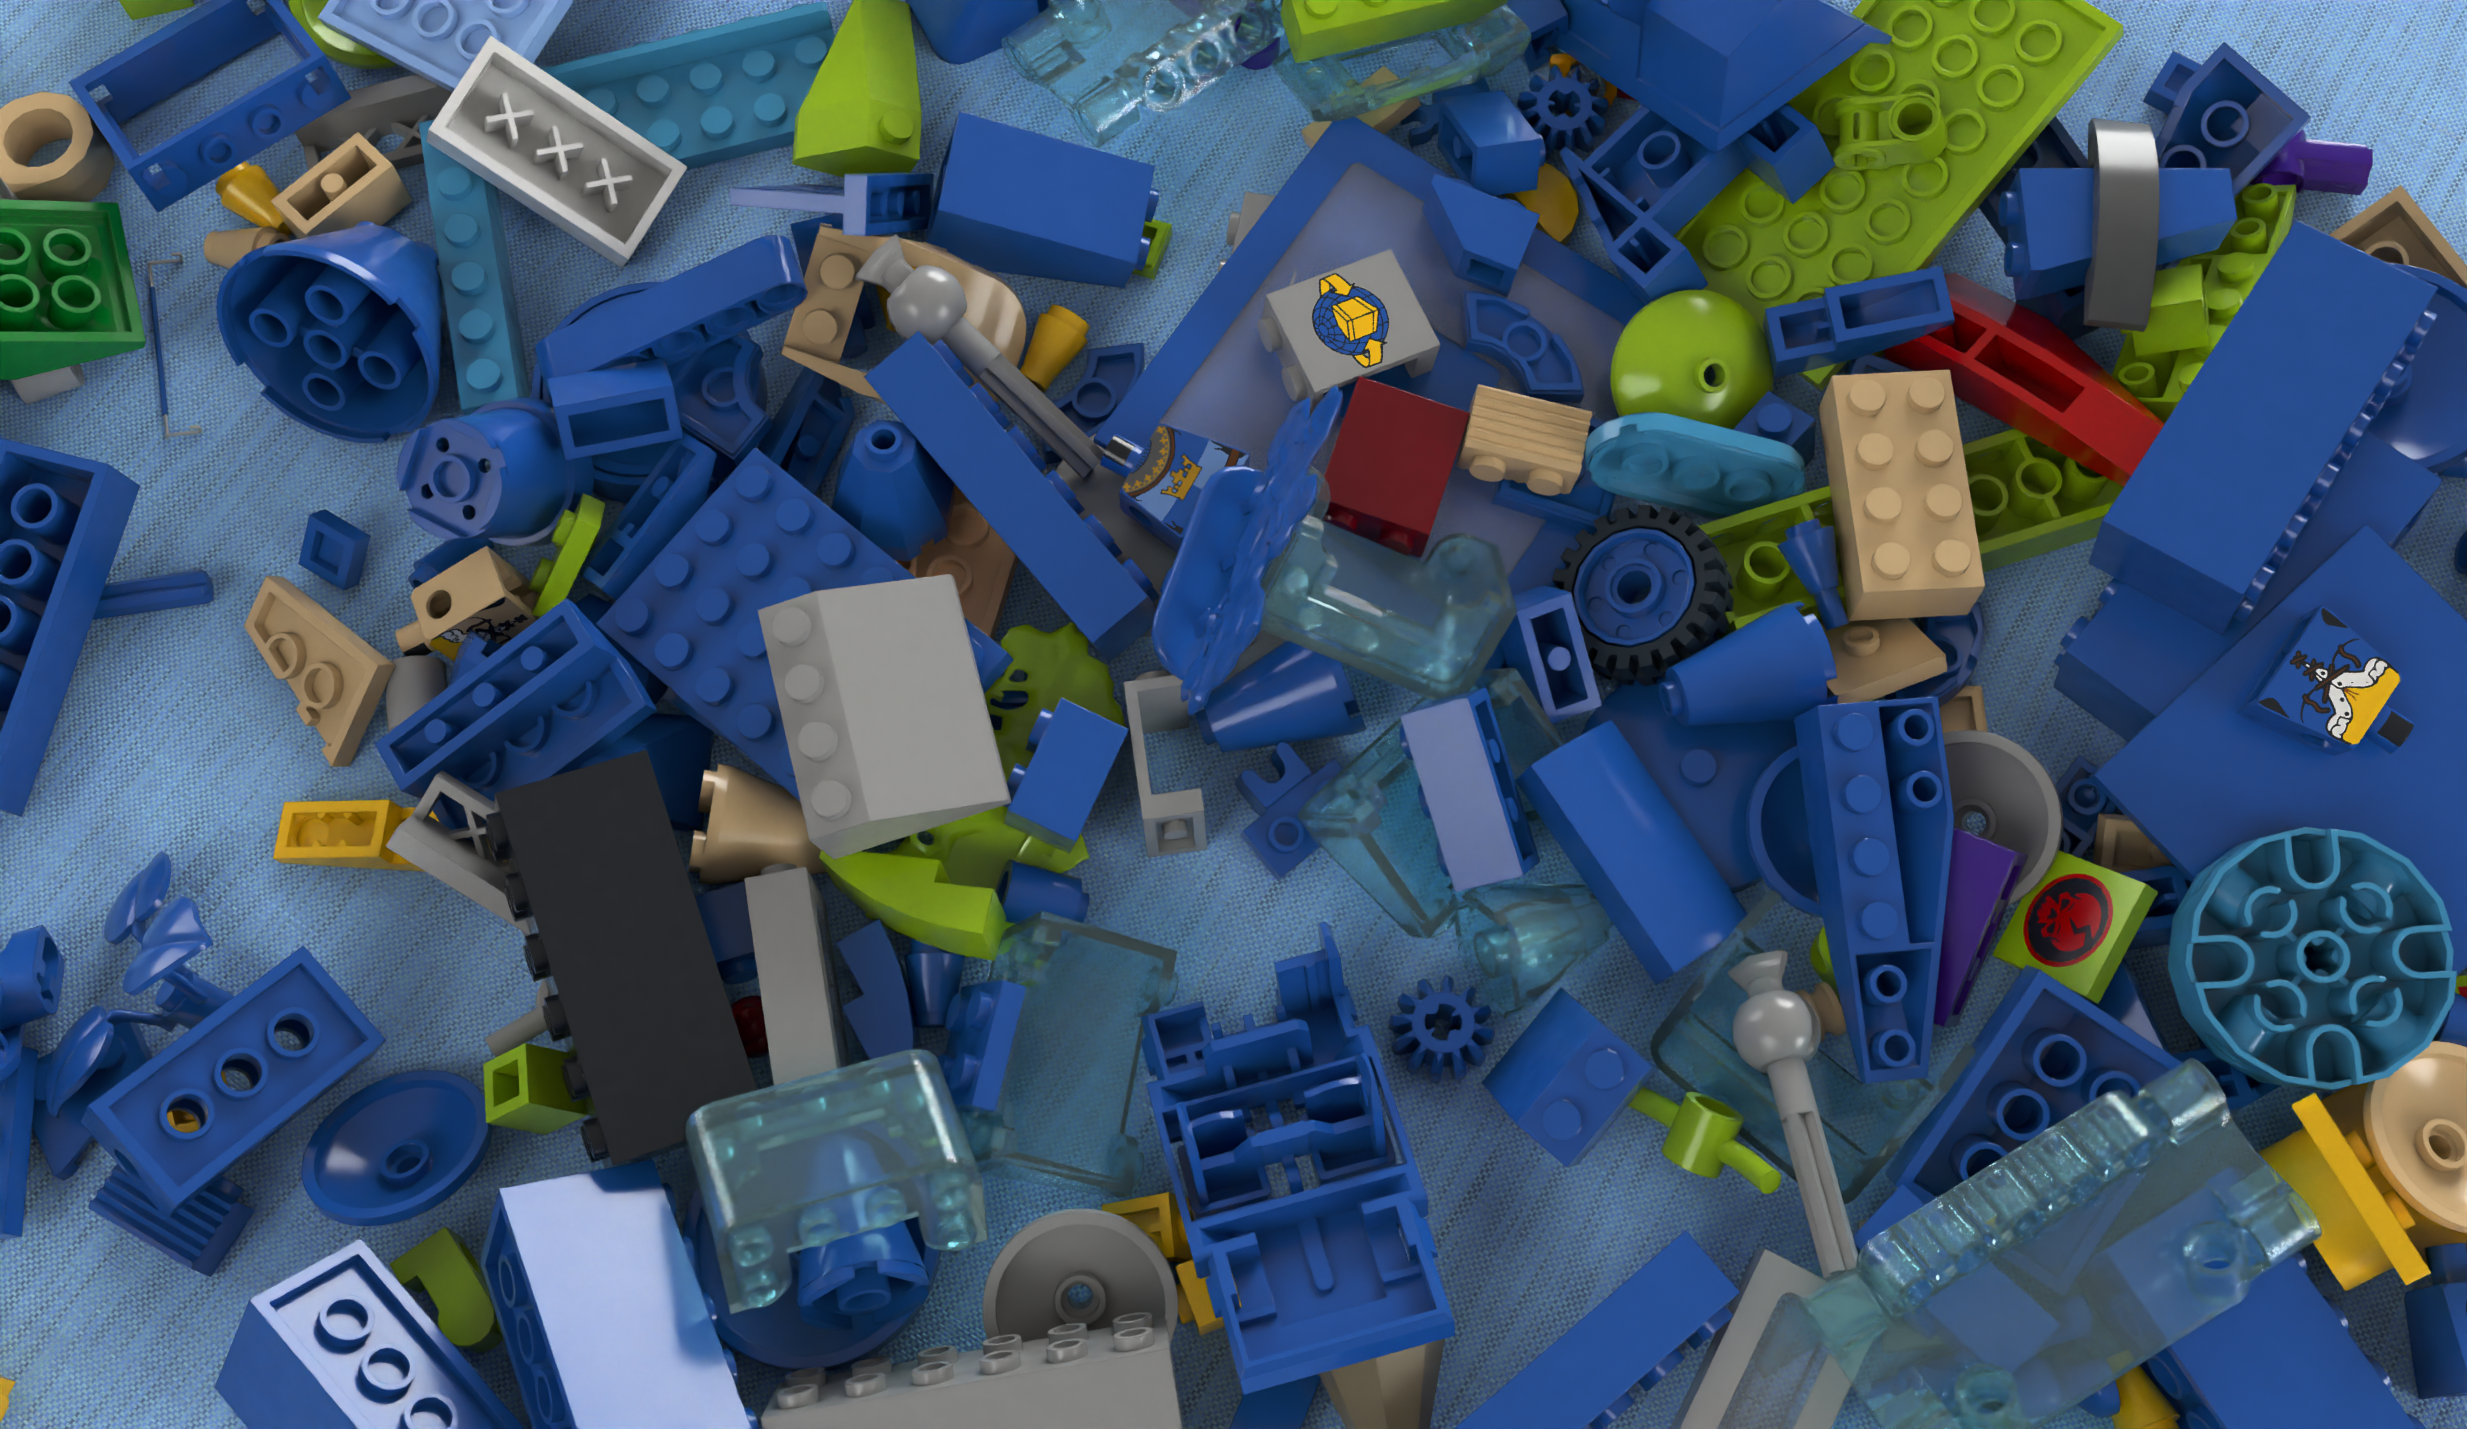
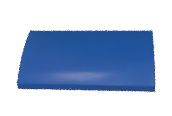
[1515,720,1752,985]

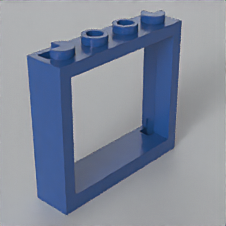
[68,0,351,213]

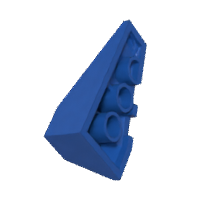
[2155,42,2311,270]

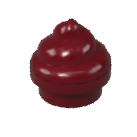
[731,995,769,1058]

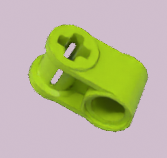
[1833,92,1948,170]

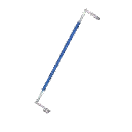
[147,252,202,439]

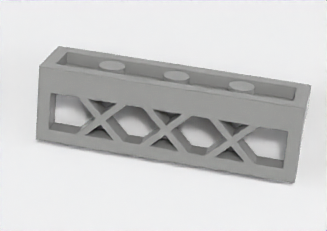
[294,74,452,171]
[386,770,530,935]

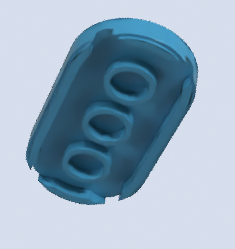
[1584,412,1806,519]

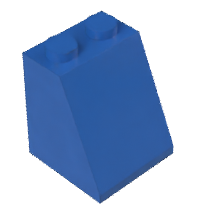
[1481,987,1659,1168]

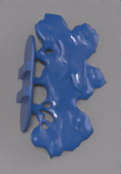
[1151,385,1343,716]

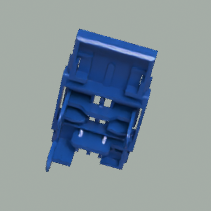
[1141,922,1455,1395]

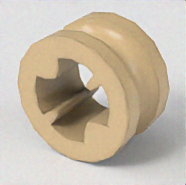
[1794,981,1846,1043]

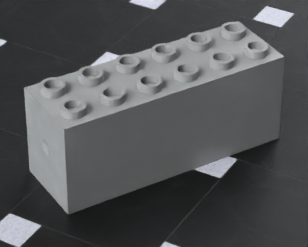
[761,1312,1184,1429]

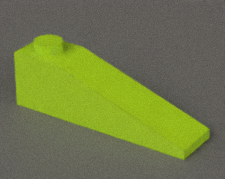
[792,0,922,178]

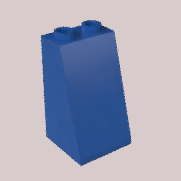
[924,111,1159,288]

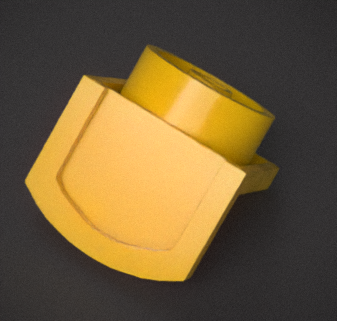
[2258,1082,2467,1292]

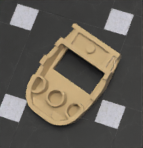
[780,223,1026,404]

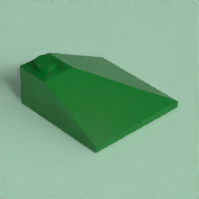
[0,199,146,380]

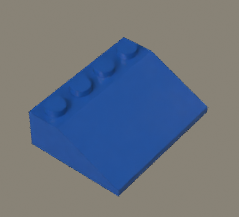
[1885,965,2210,1296]

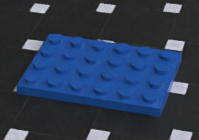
[596,447,1014,802]

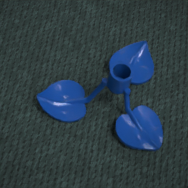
[45,851,235,1119]

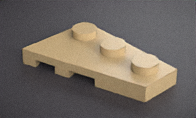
[244,576,396,767]

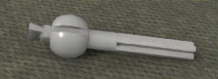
[855,234,1104,479]
[1728,949,1862,1280]

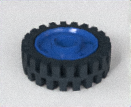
[1552,505,1734,686]

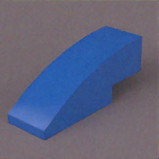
[1763,266,1955,378]
[836,918,922,1126]

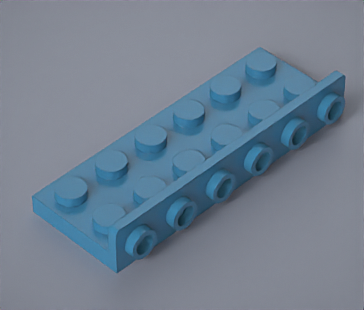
[539,1,835,170]

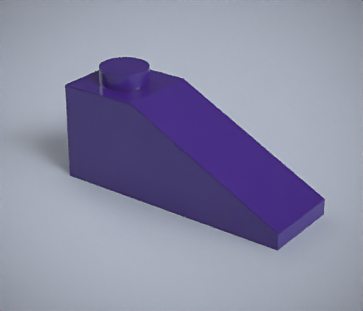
[1933,826,2028,1027]

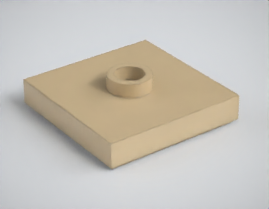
[1820,612,1947,704]

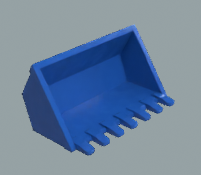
[1553,0,1892,154]

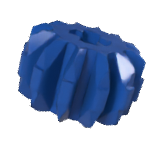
[1517,65,1609,161]
[1388,976,1495,1084]

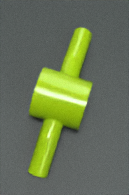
[1628,1087,1781,1194]

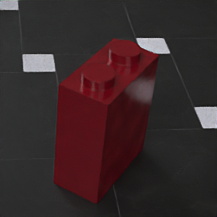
[1310,376,1470,557]

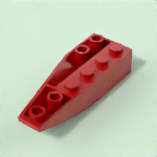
[1883,273,2164,487]

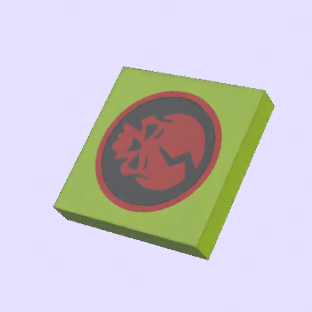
[1992,850,2158,1004]

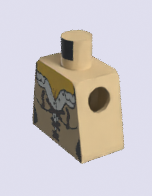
[395,546,540,662]

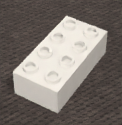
[426,35,688,268]

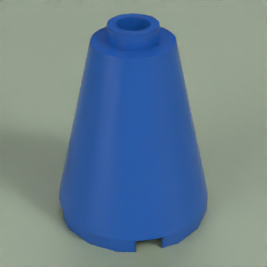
[1659,601,1838,726]
[1195,619,1367,753]
[796,1137,929,1330]

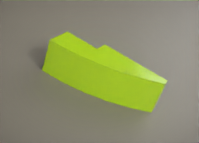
[819,850,1006,961]

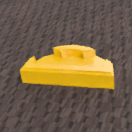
[1504,163,1579,245]

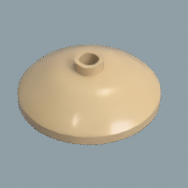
[2363,1041,2467,1233]

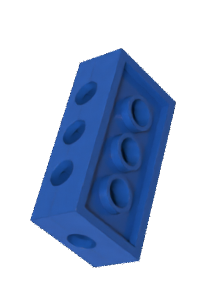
[81,945,386,1219]

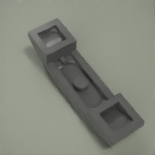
[2084,118,2160,332]

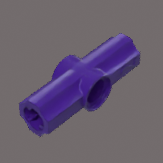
[2249,130,2373,195]

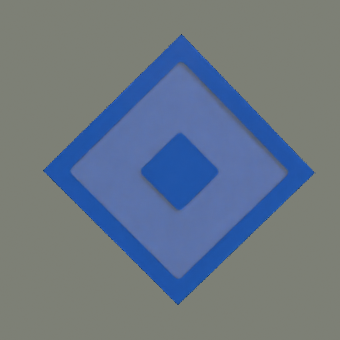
[1094,109,1646,688]

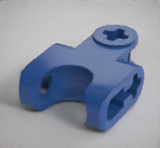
[0,924,65,1082]

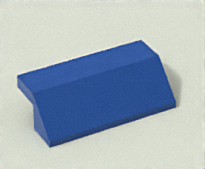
[374,598,657,843]

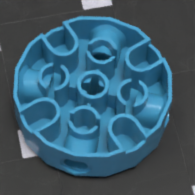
[2167,827,2457,1090]

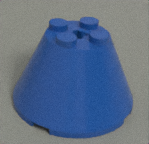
[216,221,443,443]

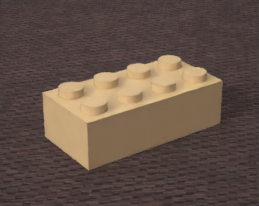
[1818,370,1985,621]

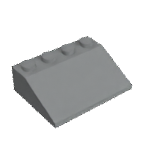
[758,574,1012,859]

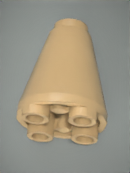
[688,763,827,885]

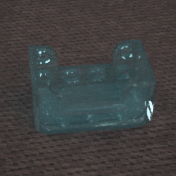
[685,1049,989,1314]

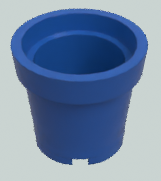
[397,397,594,546]

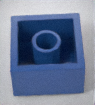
[1003,697,1129,854]

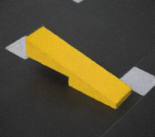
[273,800,507,872]

